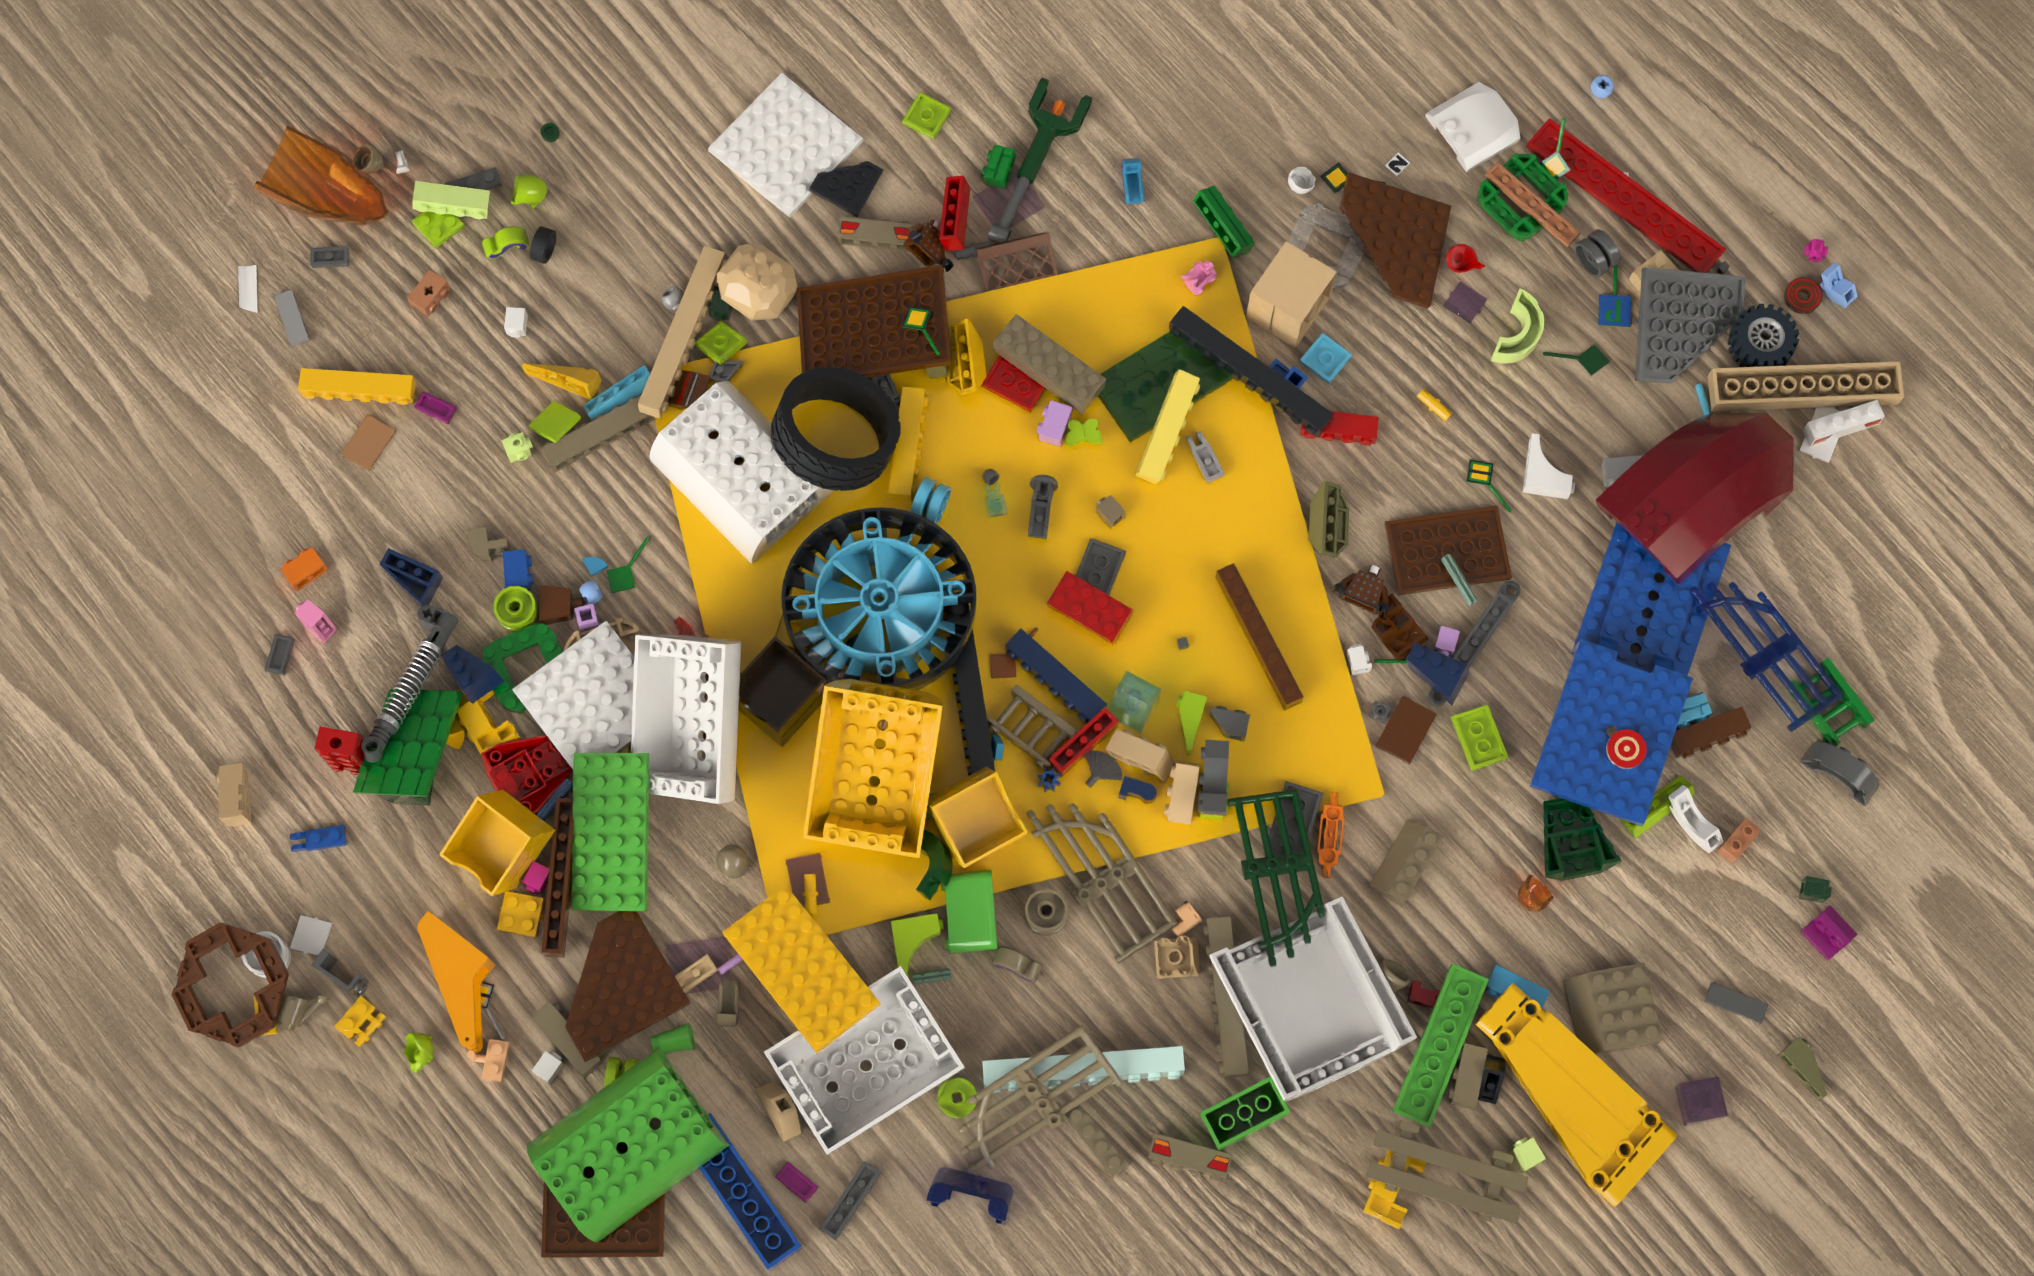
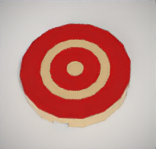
[1606,729,1647,769]

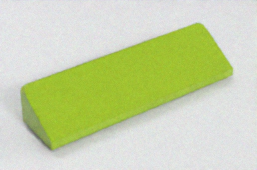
[1620,775,1695,838]

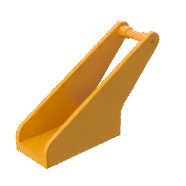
[417,911,496,1053]

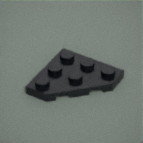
[809,161,884,217]

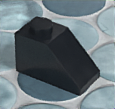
[1478,1055,1506,1104]

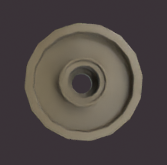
[1025,889,1068,936]

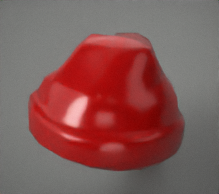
[1445,244,1485,273]

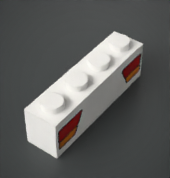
[1802,400,1885,447]

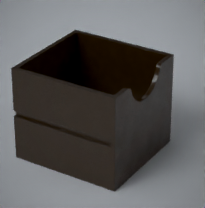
[739,636,827,747]

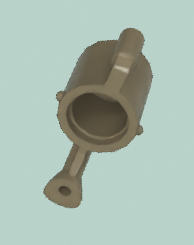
[276,995,329,1030]

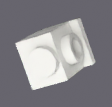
[1346,644,1372,676]

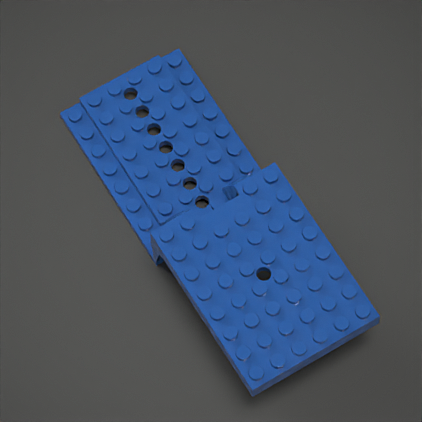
[1529,521,1731,826]

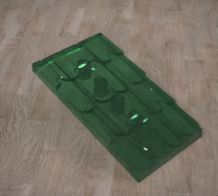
[1098,332,1232,442]

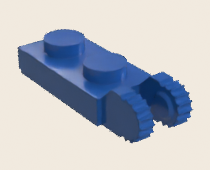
[290,825,347,852]

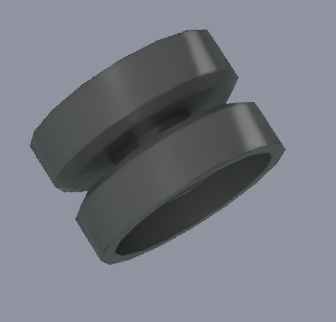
[1574,229,1621,278]

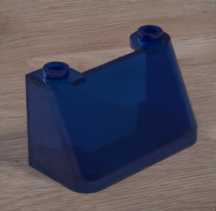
[926,1167,1013,1226]

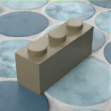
[1448,1043,1488,1110]

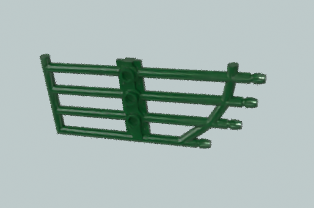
[1227,789,1325,967]

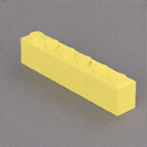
[1135,369,1200,484]

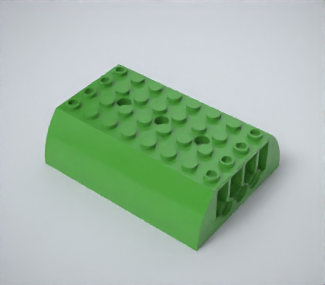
[527,1047,730,1242]

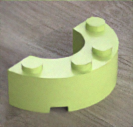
[1491,288,1544,364]

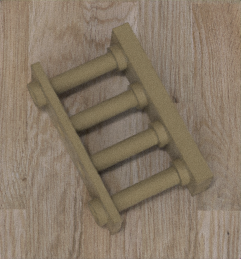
[987,684,1077,771]

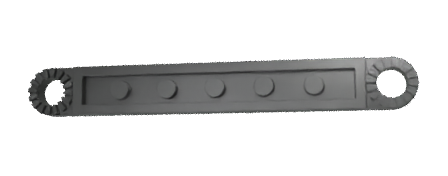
[1428,580,1521,707]

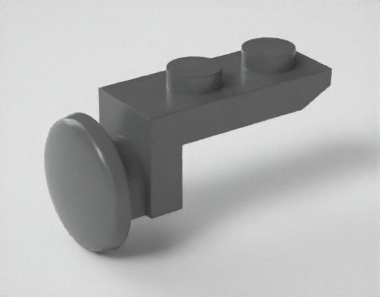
[1028,475,1058,539]

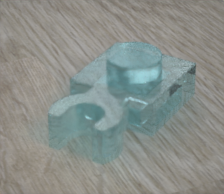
[985,483,1007,518]

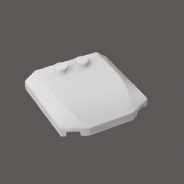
[1425,82,1520,173]

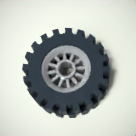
[1728,304,1799,367]

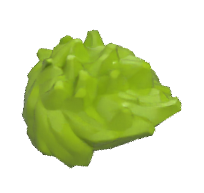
[404,1032,434,1073]

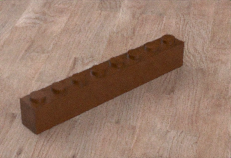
[1215,563,1304,711]
[541,798,574,958]

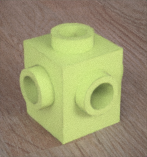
[501,432,533,463]

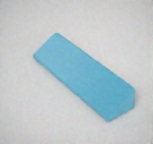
[583,365,650,421]

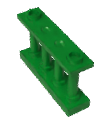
[1787,657,1875,747]

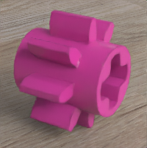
[1804,239,1828,262]

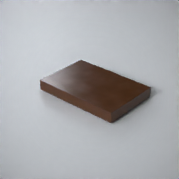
[1376,696,1437,765]

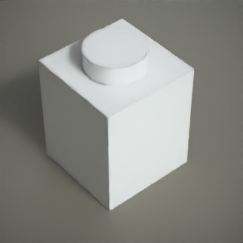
[504,307,528,338]
[532,1051,564,1085]

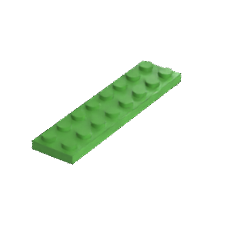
[1392,963,1489,1127]

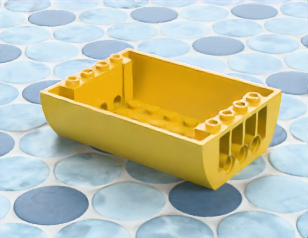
[803,679,943,858]

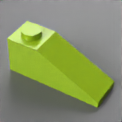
[1176,691,1207,755]

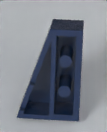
[379,548,443,607]
[441,645,504,704]

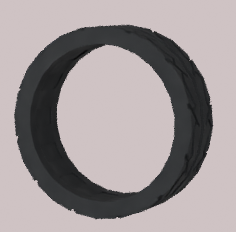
[771,367,901,491]

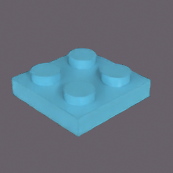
[1299,333,1352,384]

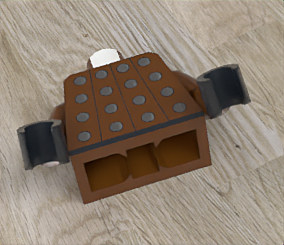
[903,220,954,272]
[1332,565,1389,616]

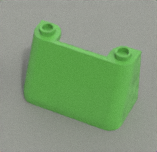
[941,870,997,954]

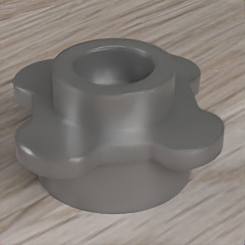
[1369,701,1391,723]

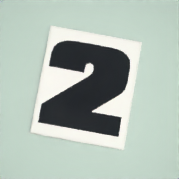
[1385,152,1410,176]

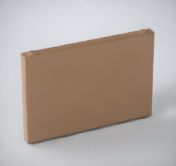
[341,414,396,471]

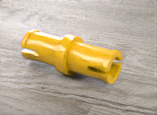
[1417,388,1453,422]
[803,874,818,914]

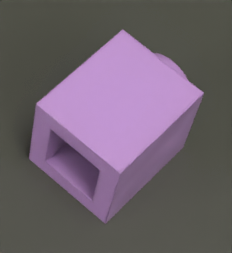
[574,604,600,632]
[1434,626,1460,657]

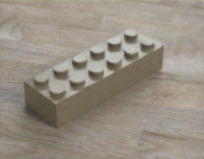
[993,314,1106,415]

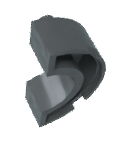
[1198,740,1229,816]
[1800,740,1879,807]

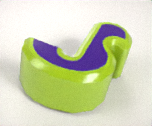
[482,226,530,259]

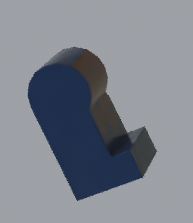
[1118,776,1157,804]

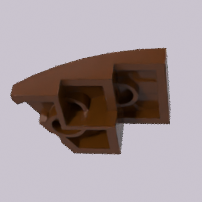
[1371,594,1429,662]

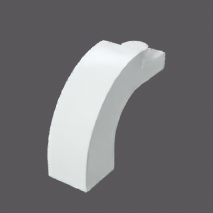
[1668,785,1724,853]

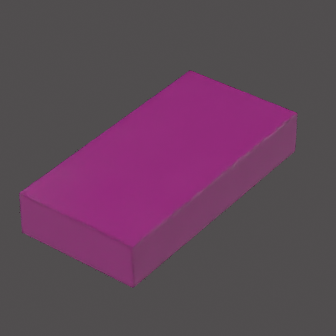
[414,391,457,424]
[775,1162,819,1203]

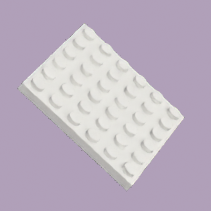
[708,73,863,218]
[512,621,635,769]

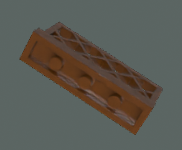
[975,232,1058,292]

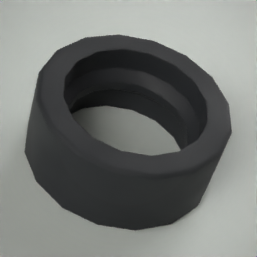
[530,226,556,264]

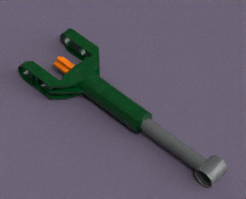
[988,77,1093,243]

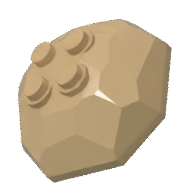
[716,244,798,321]

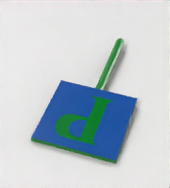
[1598,264,1631,327]

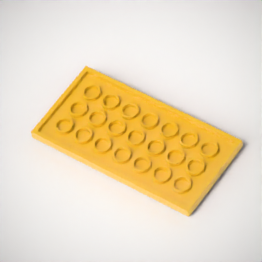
[722,884,881,1054]

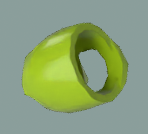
[510,174,548,210]

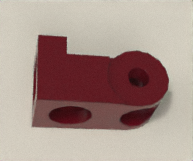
[1407,980,1440,1009]

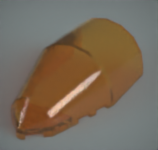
[254,125,388,226]

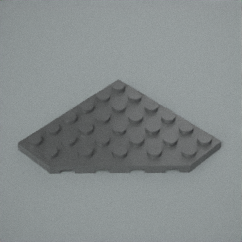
[1635,267,1746,383]

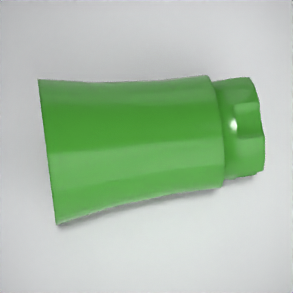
[650,1023,695,1054]

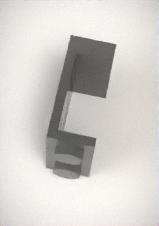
[311,949,369,997]

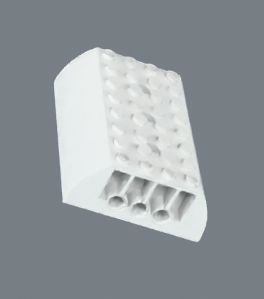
[650,381,835,564]
[764,966,965,1155]

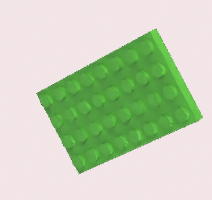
[571,753,649,911]

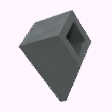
[1210,706,1250,741]

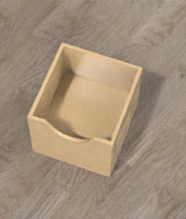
[1246,241,1336,348]

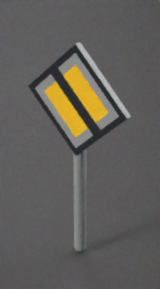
[481,982,505,1040]

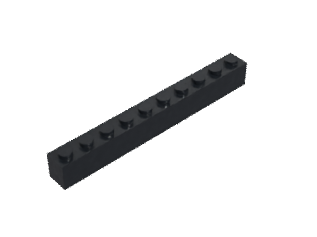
[1169,306,1334,437]
[943,591,995,776]

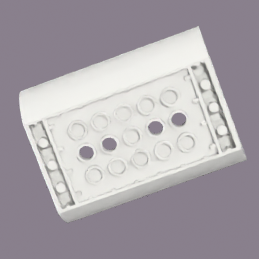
[631,635,741,804]

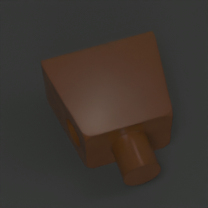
[539,585,584,625]

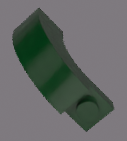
[916,829,953,900]

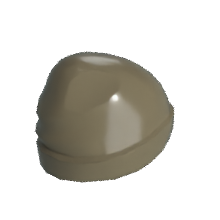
[353,144,384,174]
[717,844,749,879]
[1378,959,1410,992]

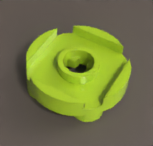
[937,1077,977,1118]

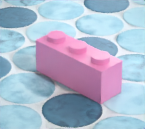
[295,599,337,643]

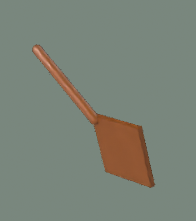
[990,628,1038,679]

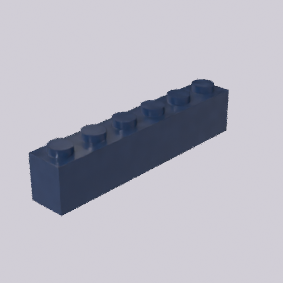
[1005,629,1107,723]

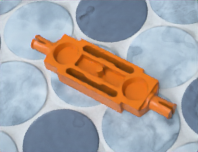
[1317,792,1345,878]

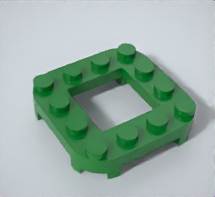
[1477,153,1568,241]
[482,623,563,714]

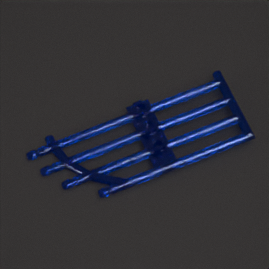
[1690,582,1844,732]

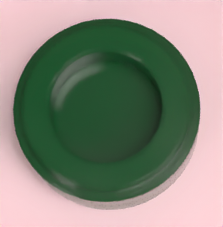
[541,123,560,142]

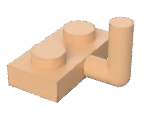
[467,1039,510,1082]

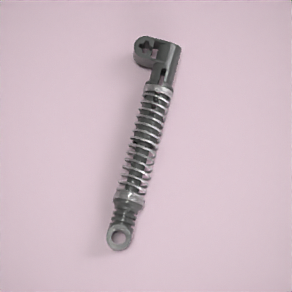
[361,605,458,763]

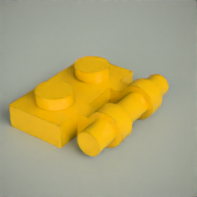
[334,996,386,1047]

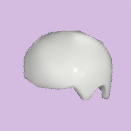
[1288,167,1316,194]

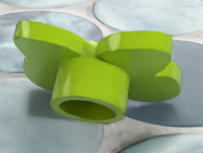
[1066,418,1102,446]

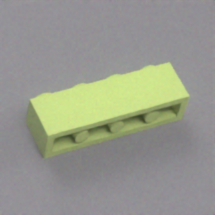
[412,181,490,219]

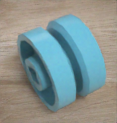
[910,477,952,524]

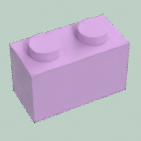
[1037,400,1072,447]

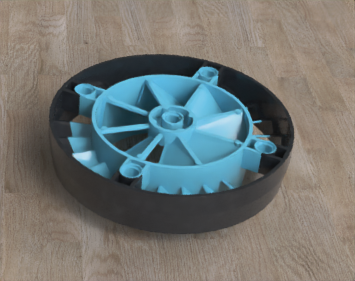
[782,507,976,690]

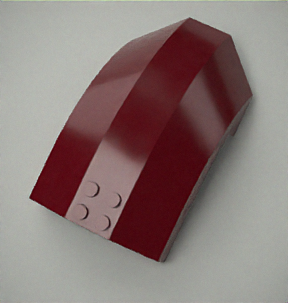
[1595,413,1794,585]

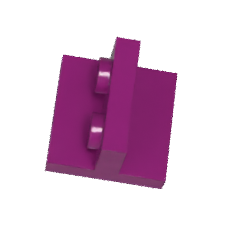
[1800,905,1858,961]

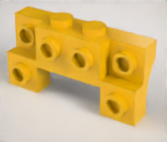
[455,689,521,754]
[1363,1150,1426,1229]

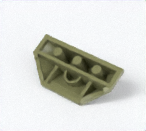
[1308,481,1349,558]

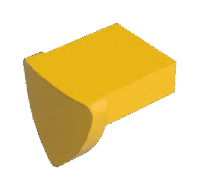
[446,716,465,750]

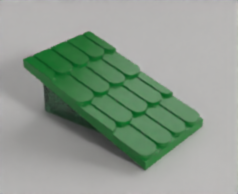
[353,689,463,806]

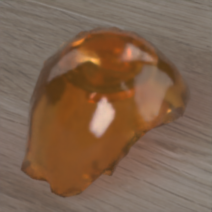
[1517,875,1554,912]

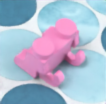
[1181,261,1217,295]

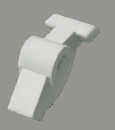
[395,150,410,174]

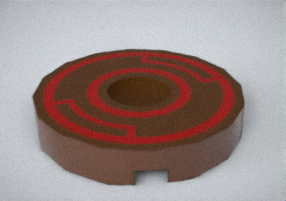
[1784,277,1823,314]

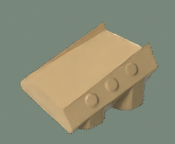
[1154,936,1201,979]

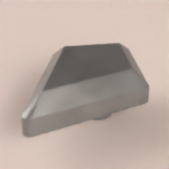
[709,361,743,382]

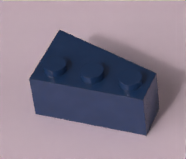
[1406,643,1469,706]

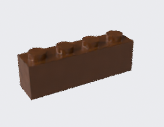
[1671,707,1752,759]

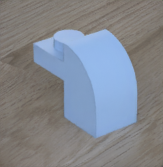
[1819,263,1858,308]

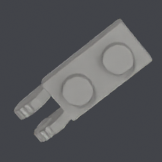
[1186,431,1225,484]

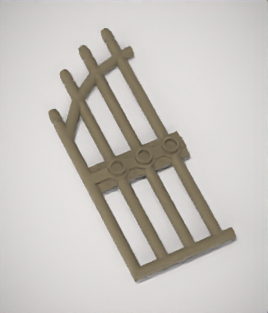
[1027,803,1178,964]
[959,1025,1124,1174]

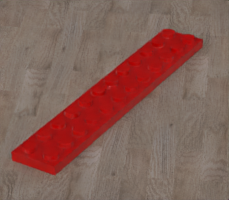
[1526,118,1726,273]

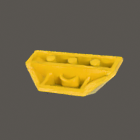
[947,319,987,395]

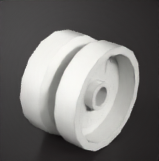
[242,931,291,978]

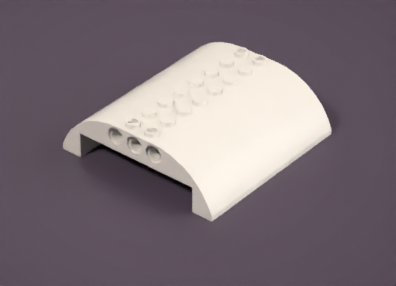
[1209,897,1417,1102]

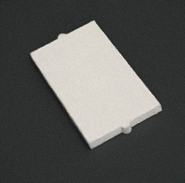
[1799,407,1841,463]

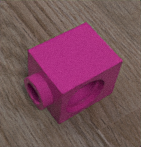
[522,861,549,894]

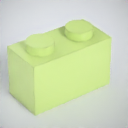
[1510,1137,1546,1173]

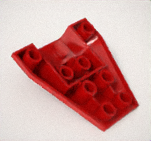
[481,735,573,813]

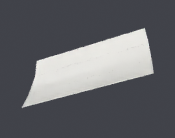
[238,265,258,313]

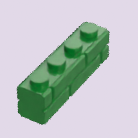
[1192,186,1255,259]

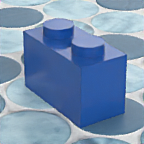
[503,549,534,591]

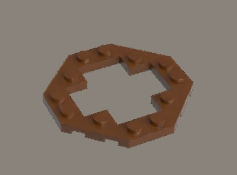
[172,922,289,1047]

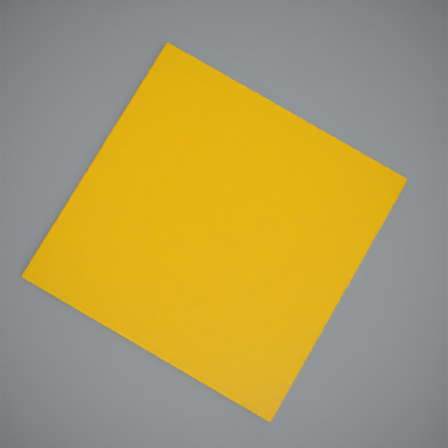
[650,237,1384,935]

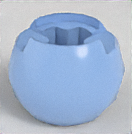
[1591,75,1614,99]
[579,581,603,604]

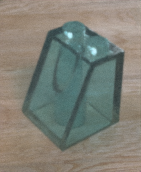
[1109,671,1161,734]

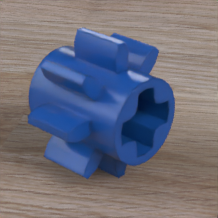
[1037,768,1061,793]

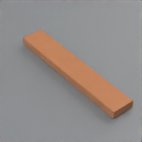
[1484,162,1580,248]

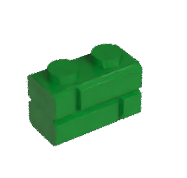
[981,144,1016,189]

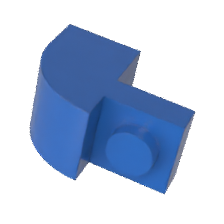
[1269,358,1308,389]

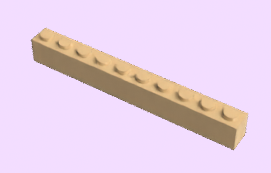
[638,246,727,419]

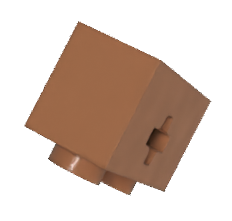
[407,269,450,316]
[1717,818,1761,864]

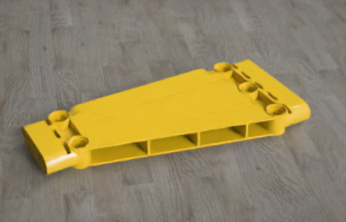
[1475,983,1678,1207]

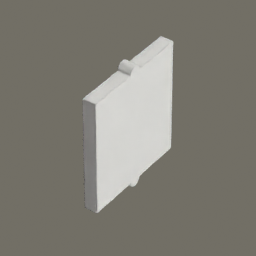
[290,915,332,956]

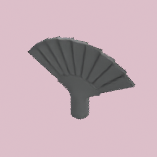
[1085,751,1122,788]

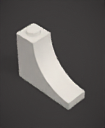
[1523,433,1575,499]

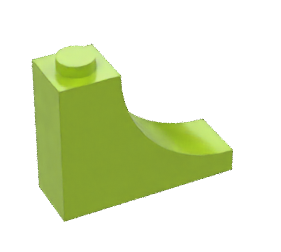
[891,913,944,977]

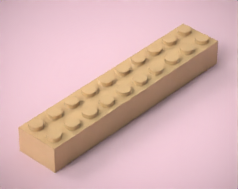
[1708,362,1904,412]

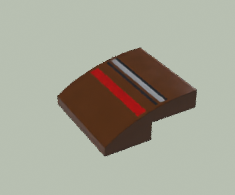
[668,370,711,410]

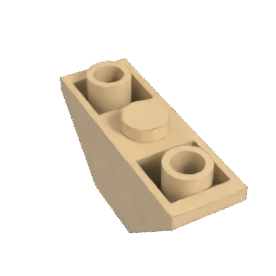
[756,1081,801,1142]

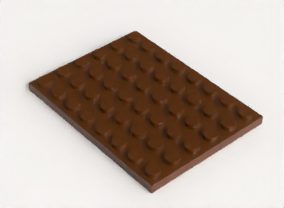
[797,265,952,378]

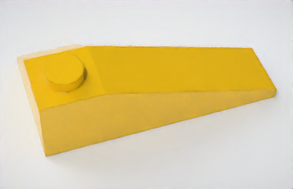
[522,363,602,400]

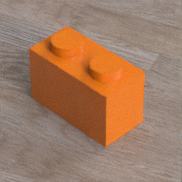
[280,547,328,591]

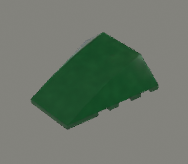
[1543,798,1622,881]

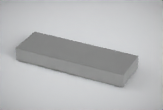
[274,290,310,347]

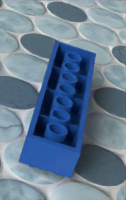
[699,1113,803,1272]

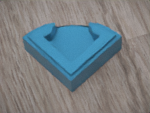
[582,557,609,576]
[991,734,1004,761]

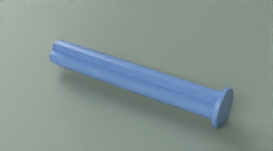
[535,779,573,821]

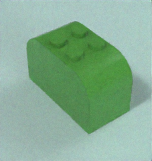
[1200,1076,1290,1151]

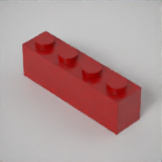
[939,175,970,252]
[1300,411,1379,446]
[1048,707,1119,778]

